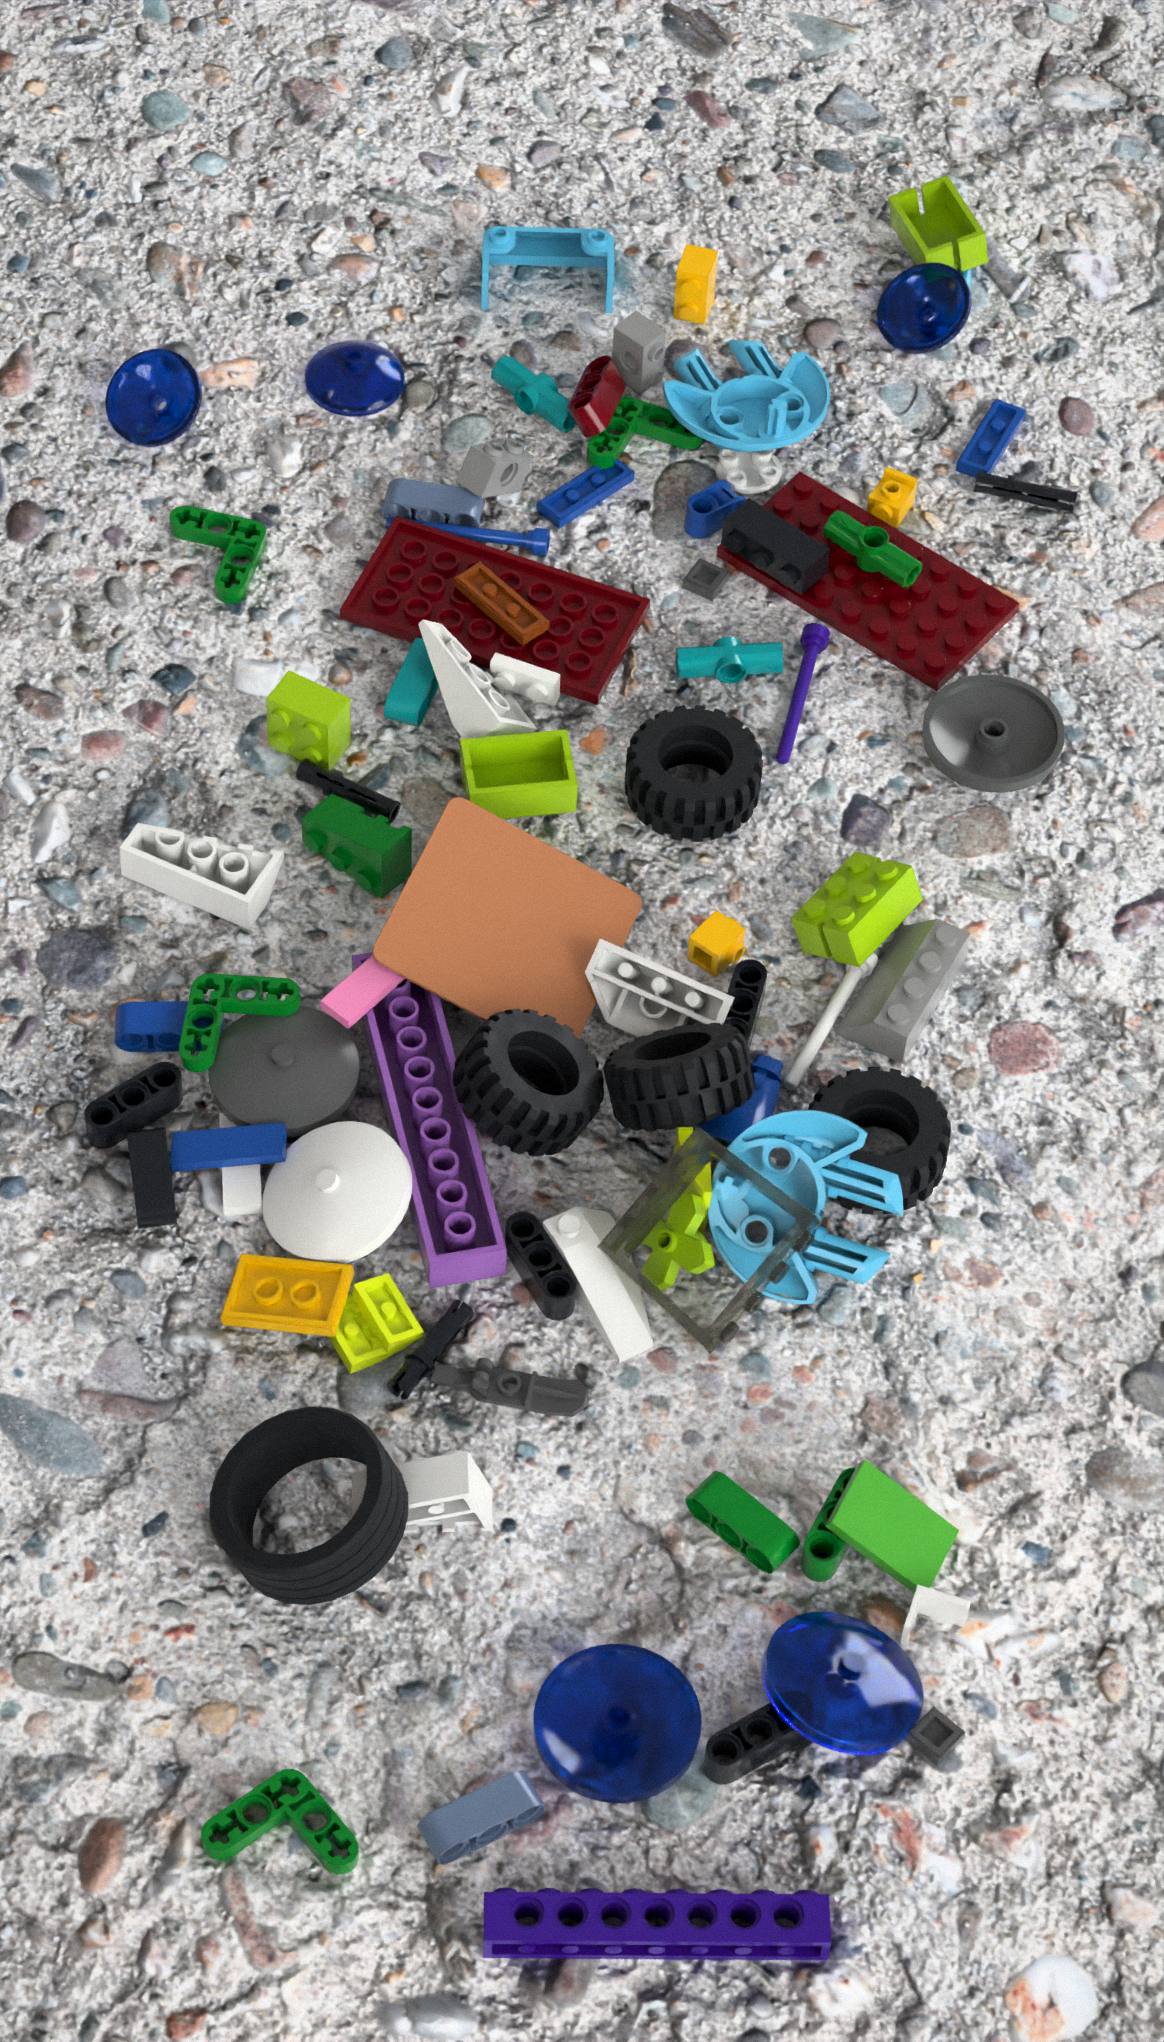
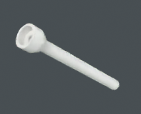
[783,952,878,1090]

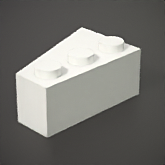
[352,1450,493,1533]

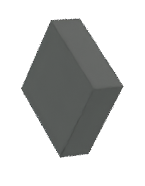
[682,558,730,601]
[906,1706,966,1766]

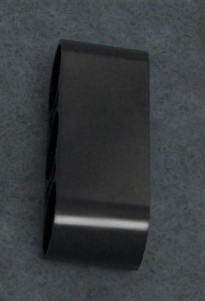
[723,959,767,1053]
[84,1062,183,1149]
[127,1127,177,1229]
[505,1211,576,1321]
[704,1692,813,1785]

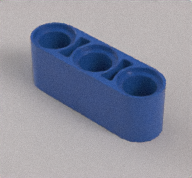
[115,1001,224,1052]

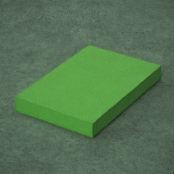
[825,1460,959,1593]

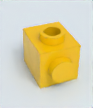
[687,910,745,978]

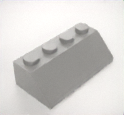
[836,919,970,1064]

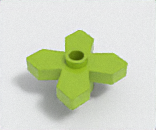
[633,1193,715,1293]

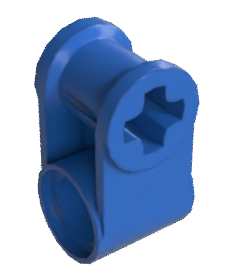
[684,479,747,539]

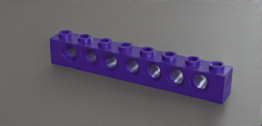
[483,1888,831,1961]

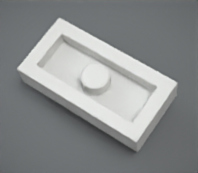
[490,652,560,706]

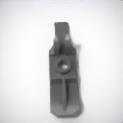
[430,1358,589,1416]

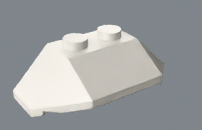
[585,939,735,1037]

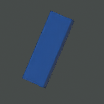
[955,399,1026,478]
[537,459,634,529]
[170,1122,287,1172]

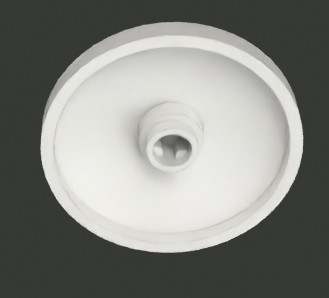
[262,1121,412,1264]

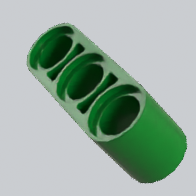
[801,1467,856,1582]
[685,1471,800,1574]

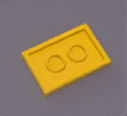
[220,1253,355,1337]

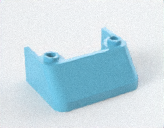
[481,226,614,313]

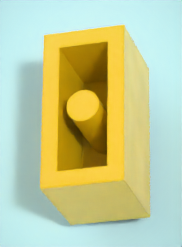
[673,244,718,325]

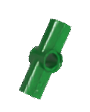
[823,510,923,588]

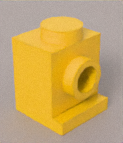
[867,467,918,528]

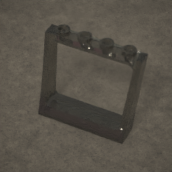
[597,1127,820,1354]

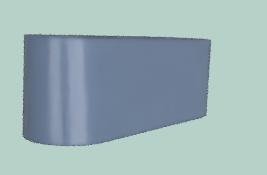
[381,478,485,527]
[417,1770,546,1865]

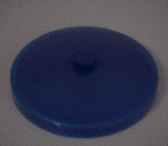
[761,1611,924,1755]
[533,1644,702,1803]

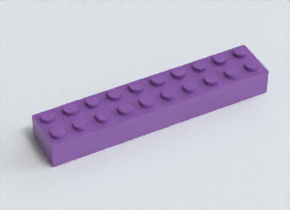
[352,952,507,1289]

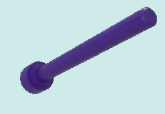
[775,623,830,764]

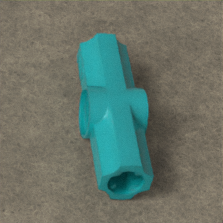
[491,355,576,433]
[675,637,784,684]

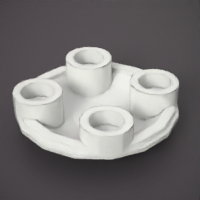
[716,449,782,494]

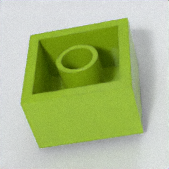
[266,670,351,770]

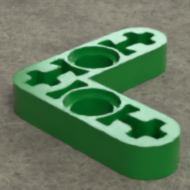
[587,397,704,469]
[169,505,266,604]
[179,973,301,1072]
[201,1769,359,1875]

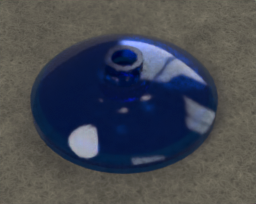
[877,263,972,354]
[305,340,404,417]
[105,349,202,447]

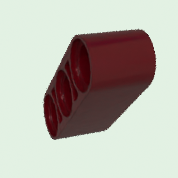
[568,355,626,437]

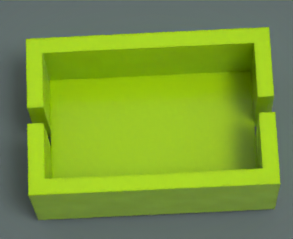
[888,175,988,284]
[460,729,578,819]
[791,852,923,967]

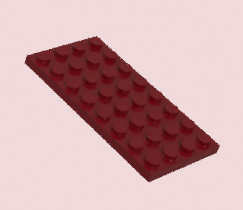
[717,471,1019,691]
[340,515,650,705]

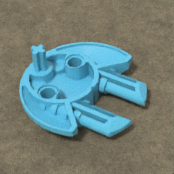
[663,340,830,452]
[708,1110,903,1304]

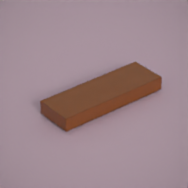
[454,562,549,646]

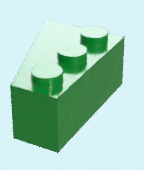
[302,794,412,899]

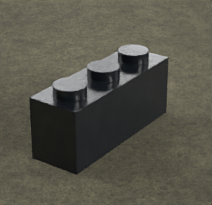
[721,498,830,595]

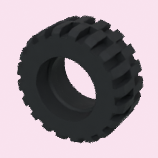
[624,705,763,842]
[453,1009,604,1156]
[603,1023,755,1131]
[808,1067,951,1215]

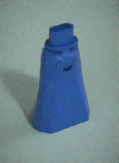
[693,1054,784,1163]

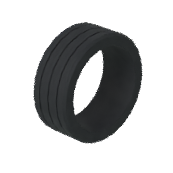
[209,1406,409,1605]

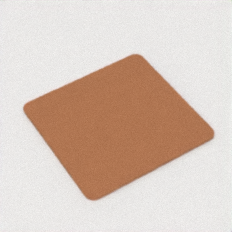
[372,797,642,1039]

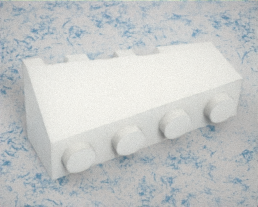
[119,823,284,930]

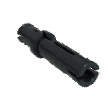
[973,471,1077,513]
[296,758,401,823]
[387,1300,474,1400]

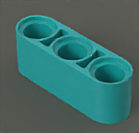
[384,637,439,727]

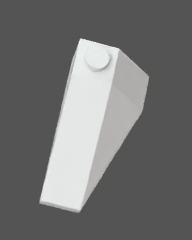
[418,619,537,740]
[543,1206,654,1363]

